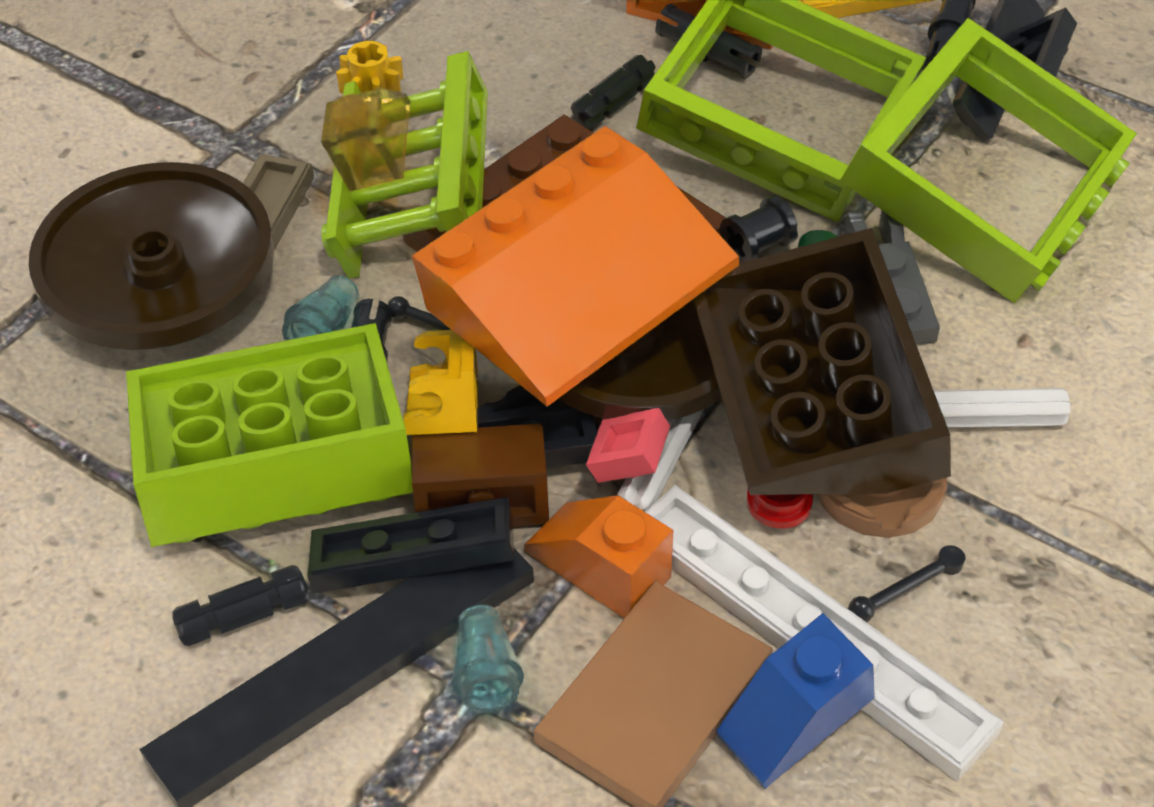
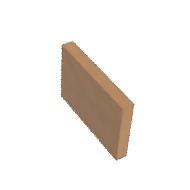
[533,581,773,807]

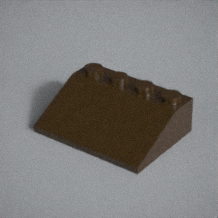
[693,228,951,495]

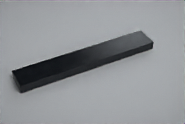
[139,548,534,807]

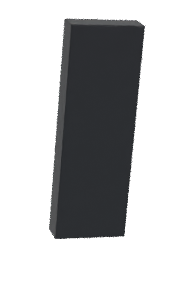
[307,497,515,593]

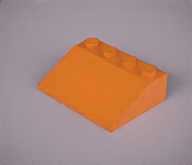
[412,126,739,406]

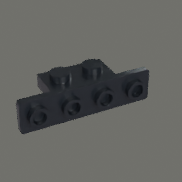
[953,0,1077,142]

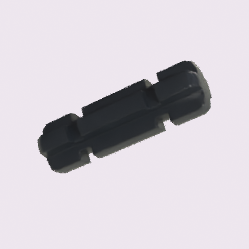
[570,55,656,130]
[172,565,309,646]

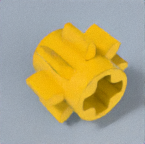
[336,41,404,106]

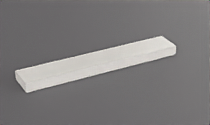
[645,485,1004,782]

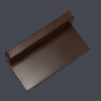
[412,424,549,527]

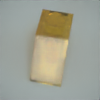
[321,89,411,191]

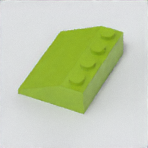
[126,323,413,547]

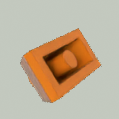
[524,495,674,618]

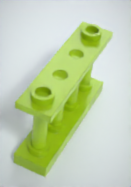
[321,51,488,279]

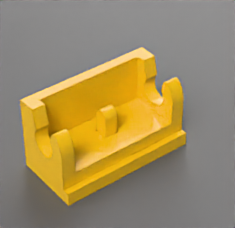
[404,330,479,435]

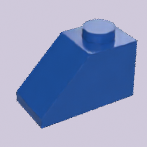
[716,613,875,789]

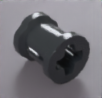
[720,195,798,263]

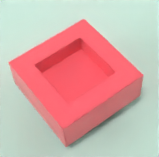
[586,408,670,483]

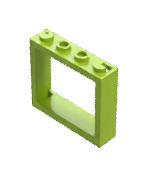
[636,0,926,223]
[840,18,1137,304]

